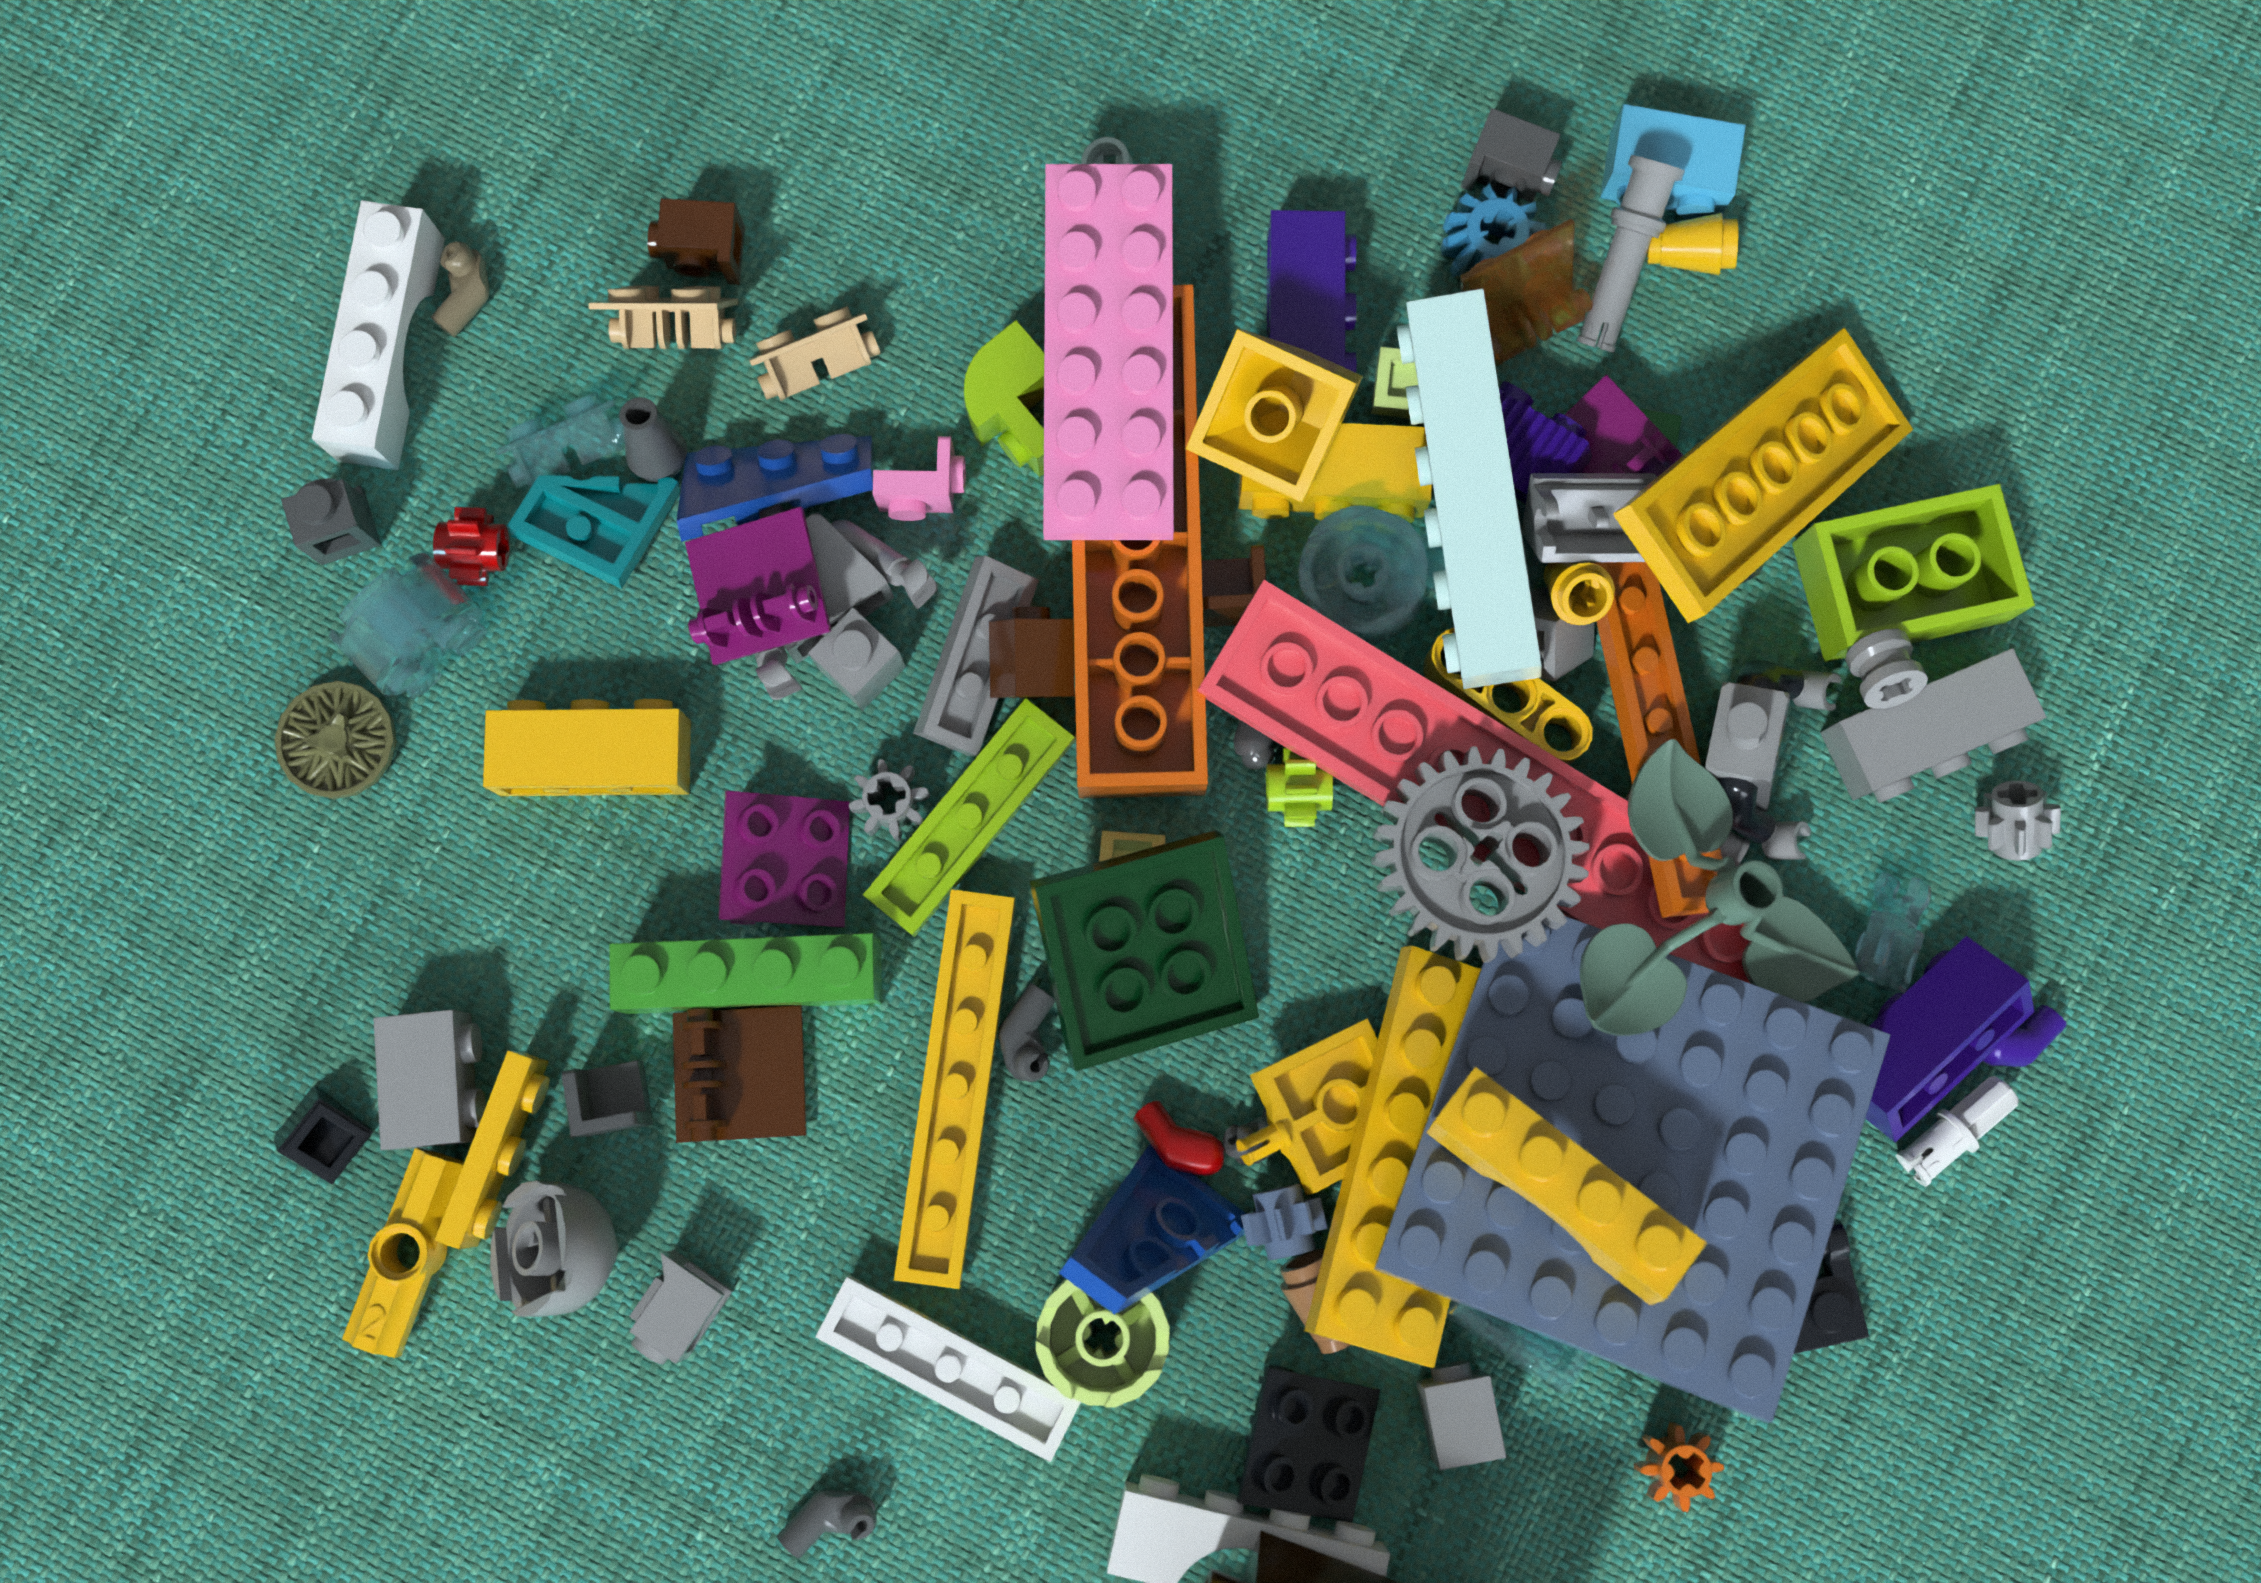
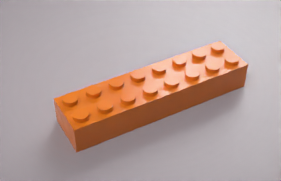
[1072,285,1208,799]

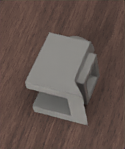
[629,1250,733,1365]

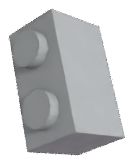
[373,1010,486,1150]

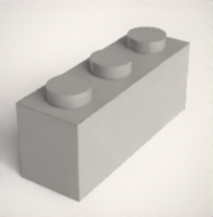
[1820,648,2047,803]

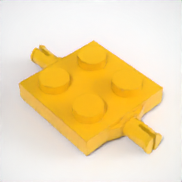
[1236,1018,1378,1195]

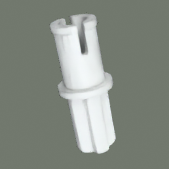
[1896,1076,2019,1187]

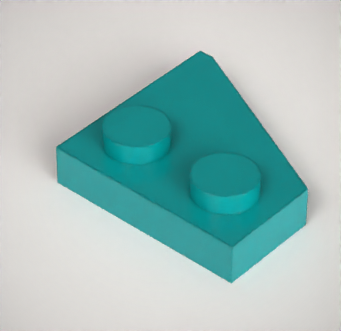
[507,475,681,589]

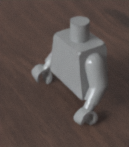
[754,504,938,700]

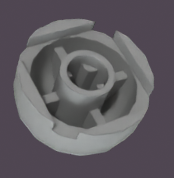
[490,1180,618,1317]

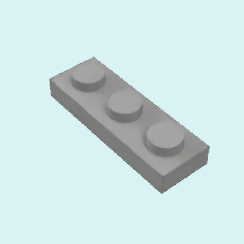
[913,555,1039,756]

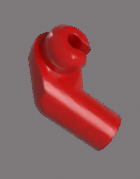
[1134,1101,1225,1176]

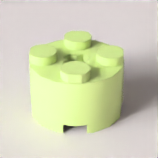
[1036,1278,1170,1408]

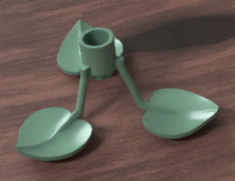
[1579,739,1859,1036]

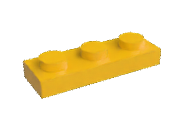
[434,1051,550,1250]

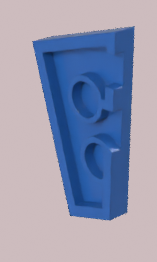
[677,434,875,542]
[1059,1144,1246,1315]

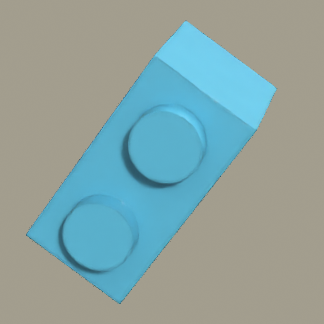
[1600,104,1746,220]

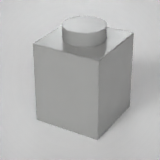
[808,608,906,711]
[1416,1361,1506,1470]

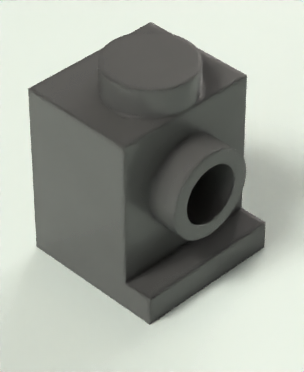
[1460,108,1563,202]
[281,478,382,565]

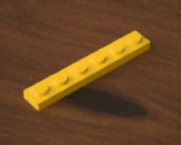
[894,889,1016,1289]

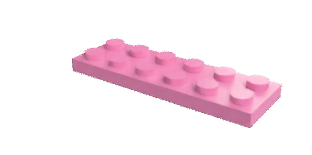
[1043,164,1174,540]

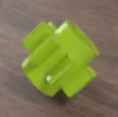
[1266,748,1333,827]

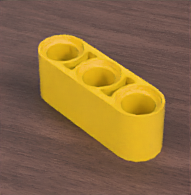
[1423,628,1593,765]

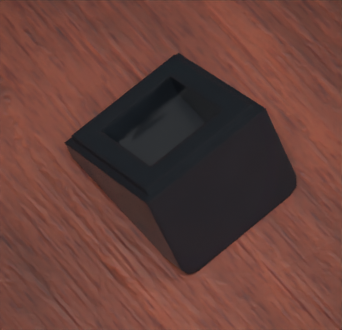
[274,1086,373,1184]

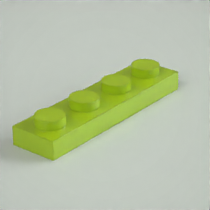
[863,698,1075,937]

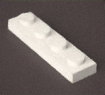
[816,1275,1081,1462]

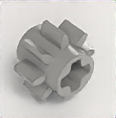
[849,759,930,842]
[1975,781,2061,861]

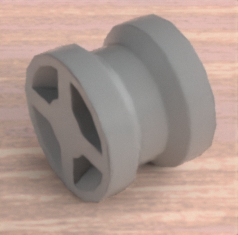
[1845,629,1928,709]

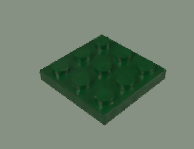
[1029,830,1259,1072]

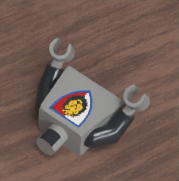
[1705,660,1841,860]

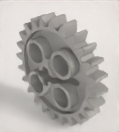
[1371,746,1590,963]

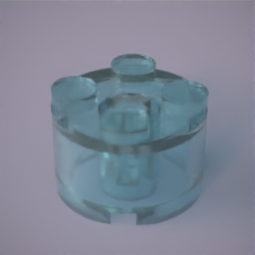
[1298,505,1428,644]
[329,553,488,699]

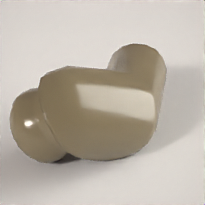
[430,241,490,338]

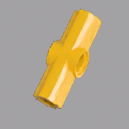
[342,1148,464,1358]

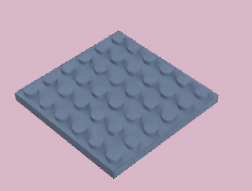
[1374,916,1891,1423]

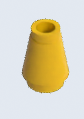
[1647,213,1738,275]
[1544,562,1615,625]

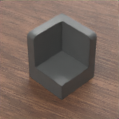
[562,1060,653,1137]

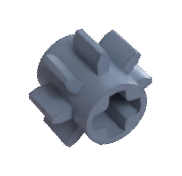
[1241,1184,1328,1260]

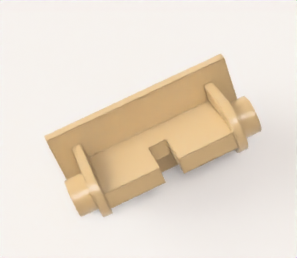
[749,306,881,401]

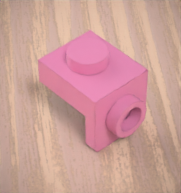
[873,436,966,521]

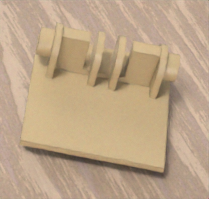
[588,286,739,349]

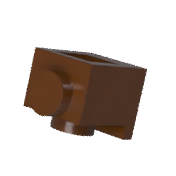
[648,198,745,285]

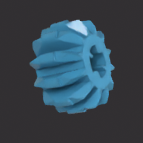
[1440,183,1547,295]

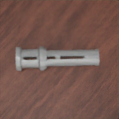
[1576,155,1685,353]

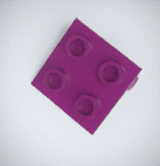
[1564,374,1684,477]
[685,507,832,665]
[719,790,850,928]

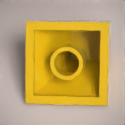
[1185,328,1363,502]

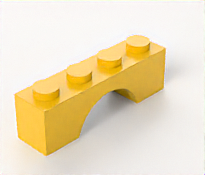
[1427,1067,1707,1306]

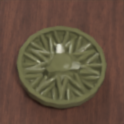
[274,681,397,799]

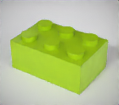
[1792,484,2035,662]

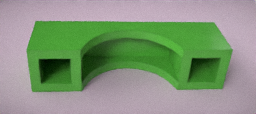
[609,933,882,1014]

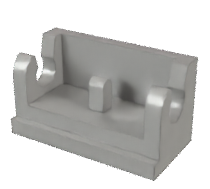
[1521,473,1657,563]

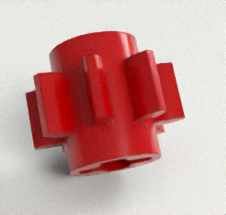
[433,506,510,586]

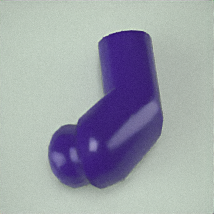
[1983,1004,2067,1067]

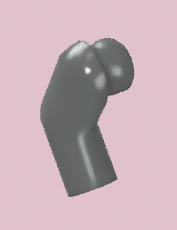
[998,983,1056,1082]

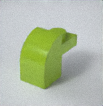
[964,320,1044,478]

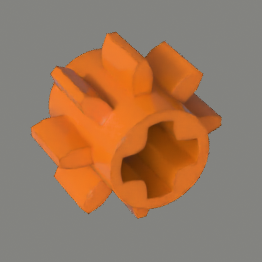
[1634,1422,1724,1512]

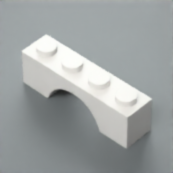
[312,200,445,470]
[1107,1474,1390,1583]

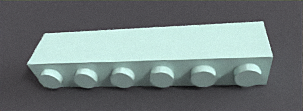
[1397,288,1541,689]

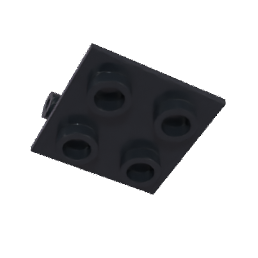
[1236,1364,1380,1522]

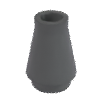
[619,397,687,482]

